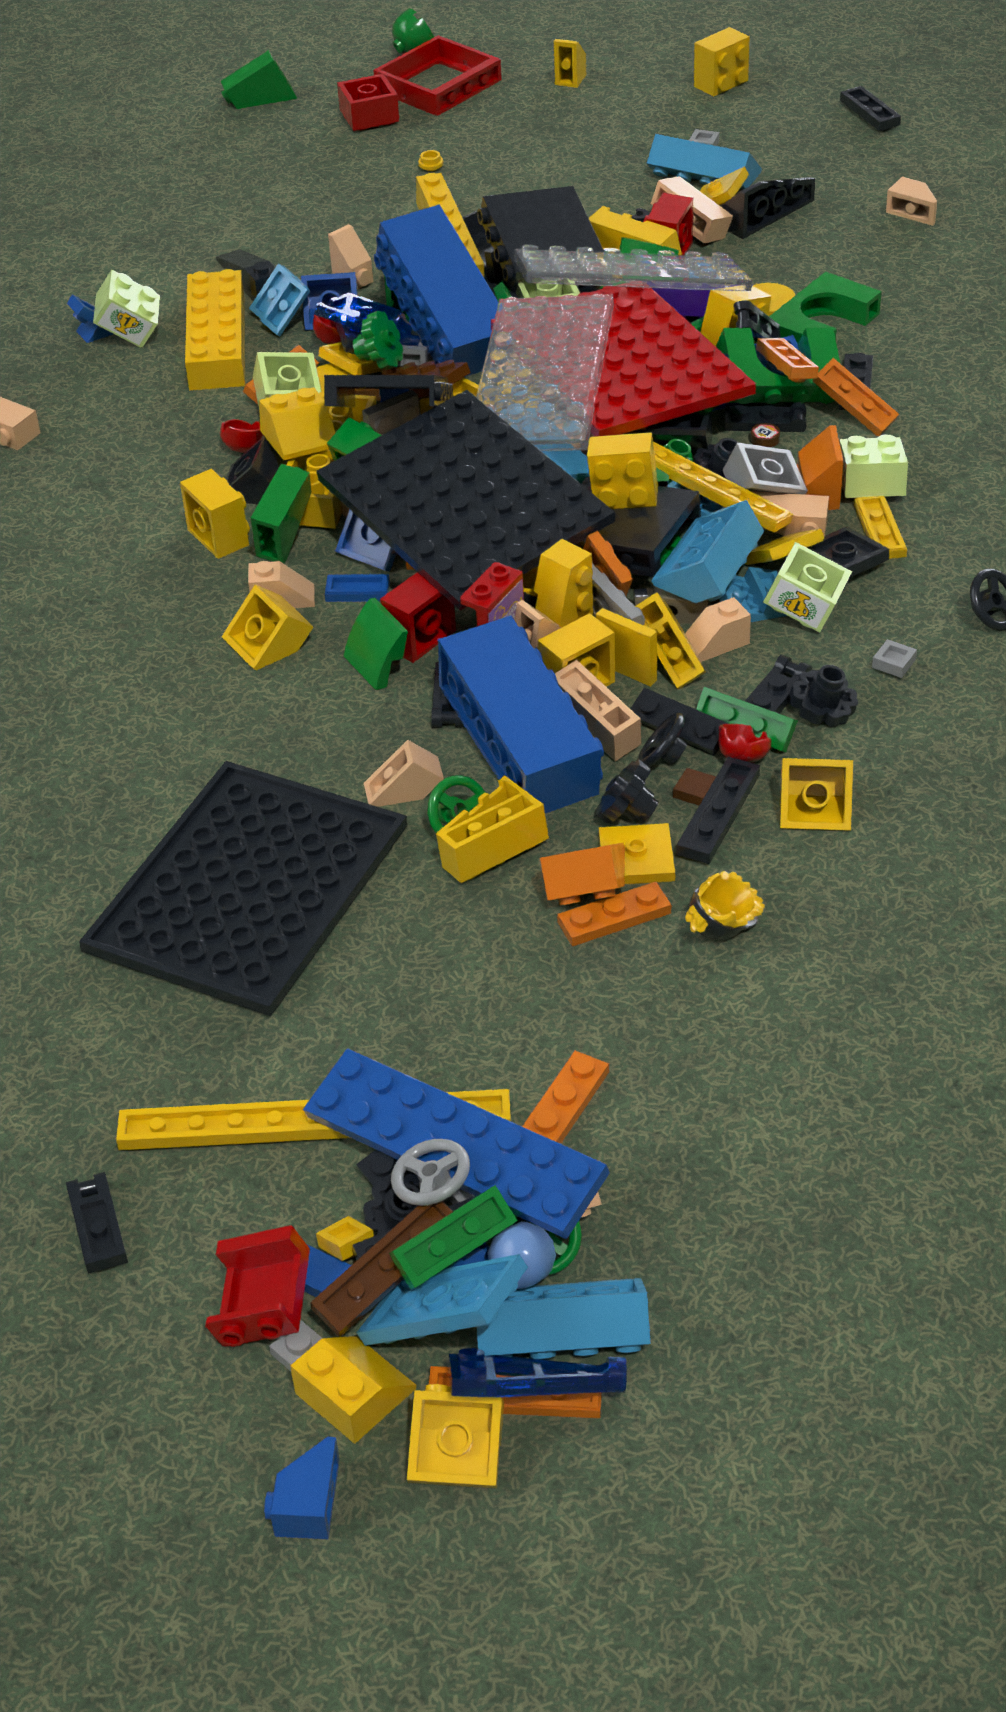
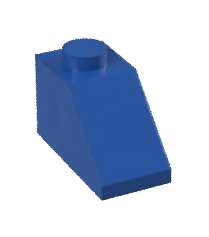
[265,1437,340,1539]

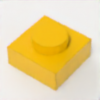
[316,1216,374,1261]

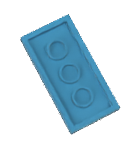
[356,1254,528,1346]

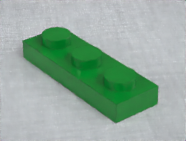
[696,687,798,752]
[389,1185,517,1290]

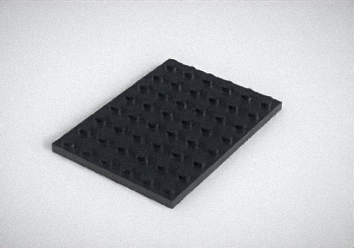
[316,390,616,611]
[79,761,407,1016]

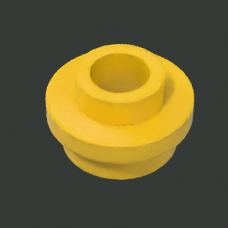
[418,150,443,171]

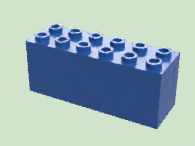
[374,204,510,377]
[438,615,604,814]

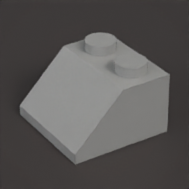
[723,443,808,494]

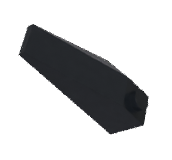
[721,177,815,239]
[216,249,276,301]

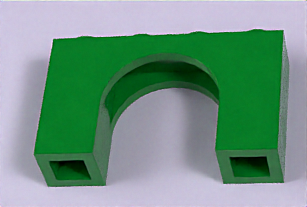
[769,271,882,344]
[716,328,841,404]

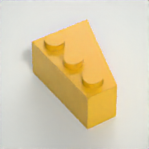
[589,206,682,270]
[533,539,593,628]
[436,775,549,883]

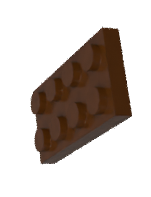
[355,360,471,400]

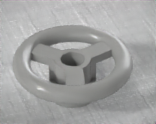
[391,1139,470,1206]

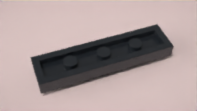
[676,757,760,864]

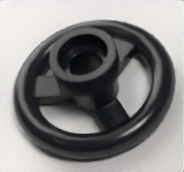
[970,568,1006,631]
[638,712,687,767]

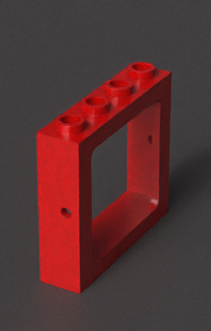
[373,35,502,116]

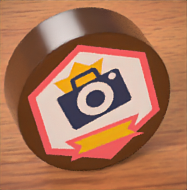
[750,423,780,448]

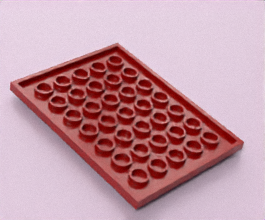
[491,278,756,437]

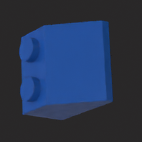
[301,272,359,331]

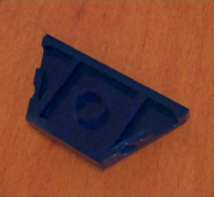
[314,293,420,346]

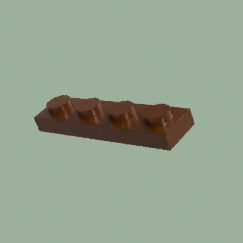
[310,1201,453,1337]

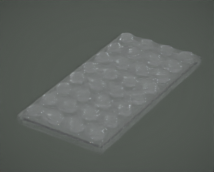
[514,245,753,292]
[476,294,614,451]

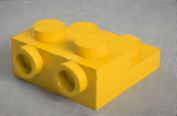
[407,1384,504,1488]

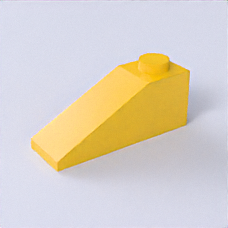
[635,592,706,689]

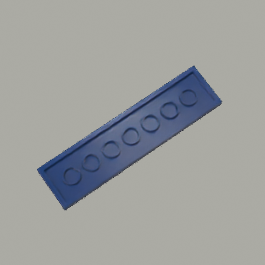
[303,1048,610,1239]

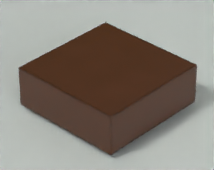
[673,768,716,806]

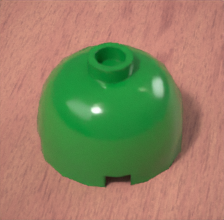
[392,8,434,54]

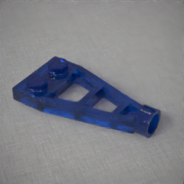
[448,1348,627,1397]

